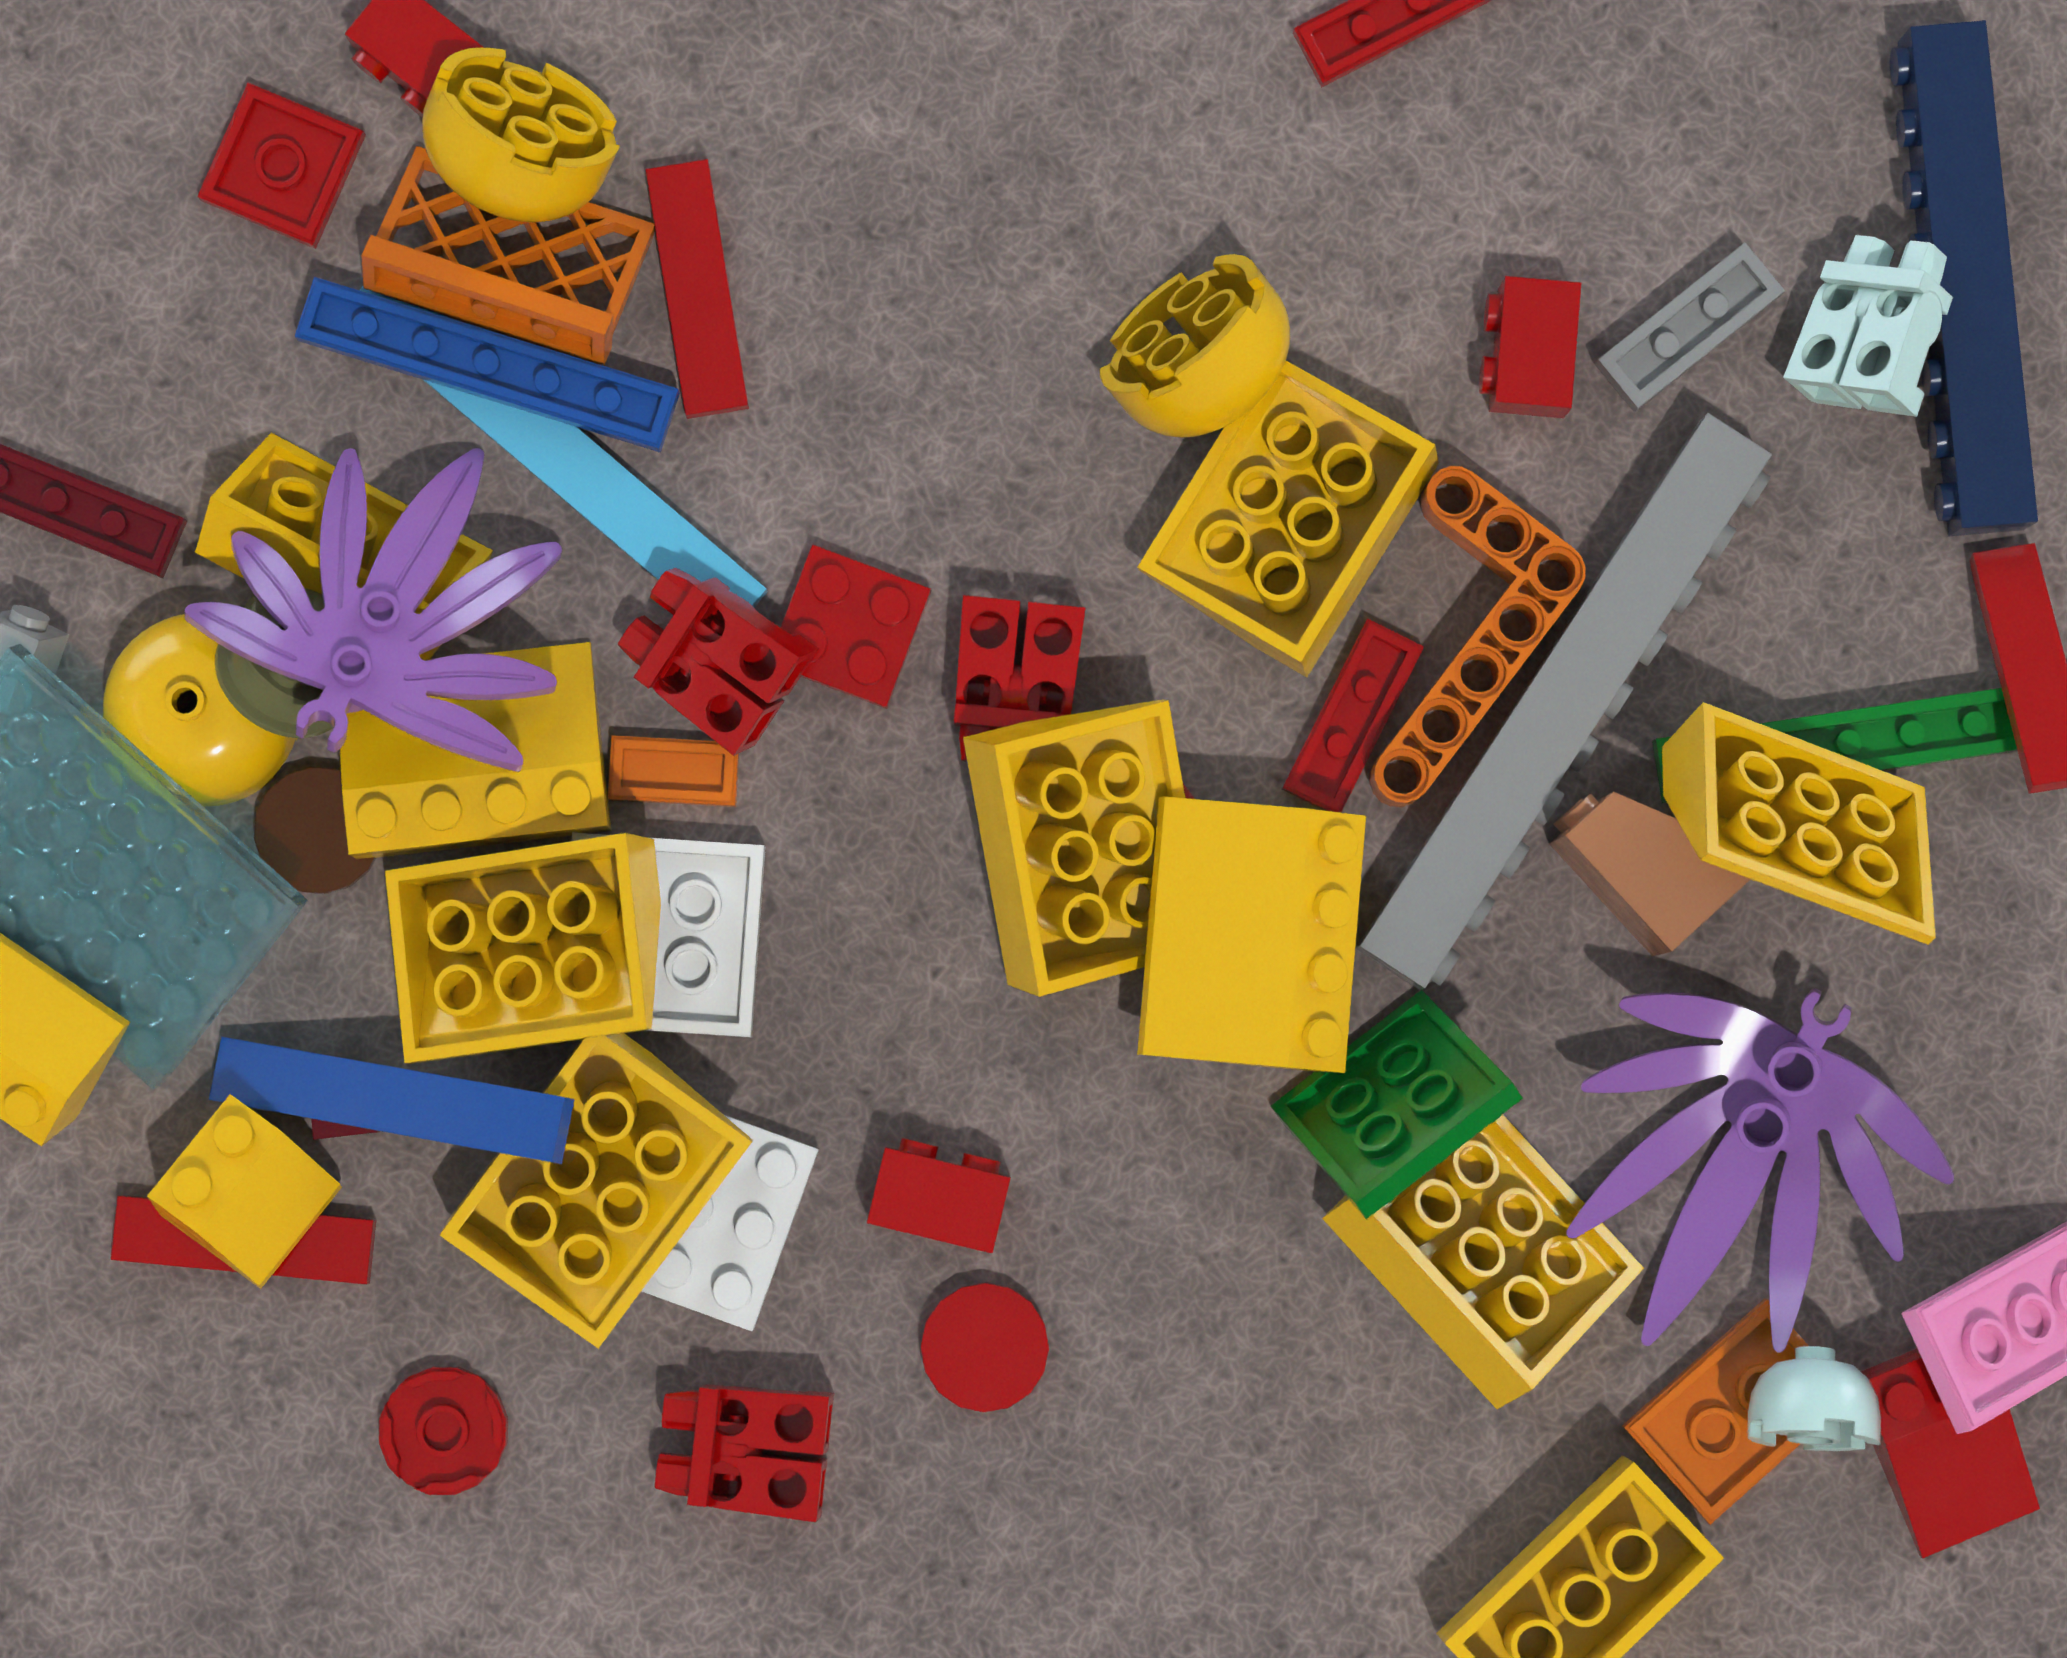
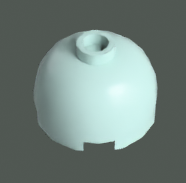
[1747,1346,1881,1451]

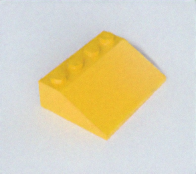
[1137,361,1439,678]
[340,642,612,859]
[963,699,1185,997]
[1662,702,1936,945]
[1137,797,1366,1073]
[385,833,661,1064]
[440,1033,753,1349]
[1322,1114,1644,1409]

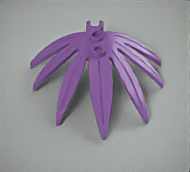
[185,448,562,772]
[1566,988,1954,1353]

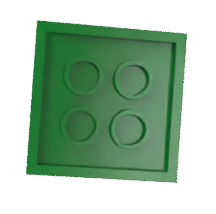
[1271,989,1523,1219]

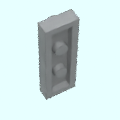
[1595,243,1785,413]

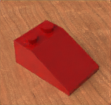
[1861,1348,2040,1559]

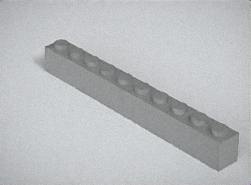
[1355,413,1772,990]

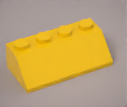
[195,433,493,661]
[0,933,130,1147]

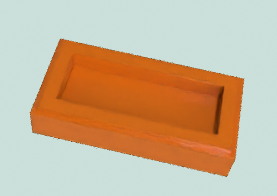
[608,736,739,807]

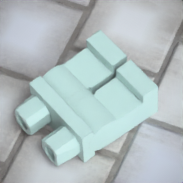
[1783,235,1953,417]

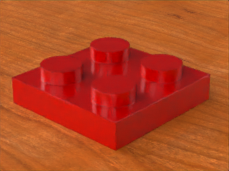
[780,544,931,709]

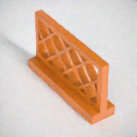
[361,146,655,366]

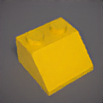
[147,1094,342,1289]

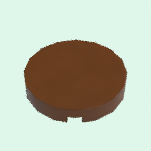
[254,767,376,894]

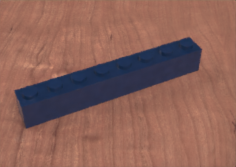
[1890,20,2038,537]

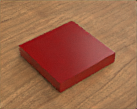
[197,83,366,249]

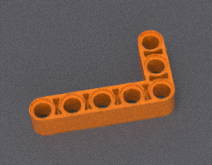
[1369,466,1586,807]

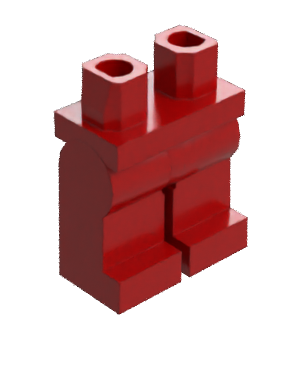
[618,568,819,756]
[954,595,1086,762]
[655,1384,834,1522]

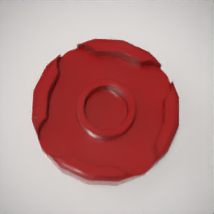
[921,1282,1049,1412]
[379,1366,508,1495]

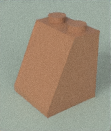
[1549,792,1751,956]

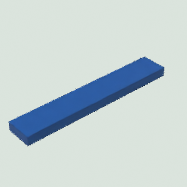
[294,277,680,453]
[209,1037,575,1164]

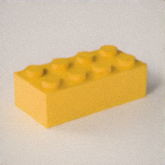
[1436,1455,1724,1658]

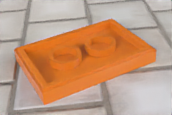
[1622,1298,1809,1525]

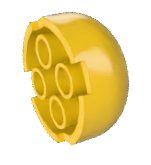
[422,48,620,222]
[1099,254,1290,437]
[103,614,298,807]

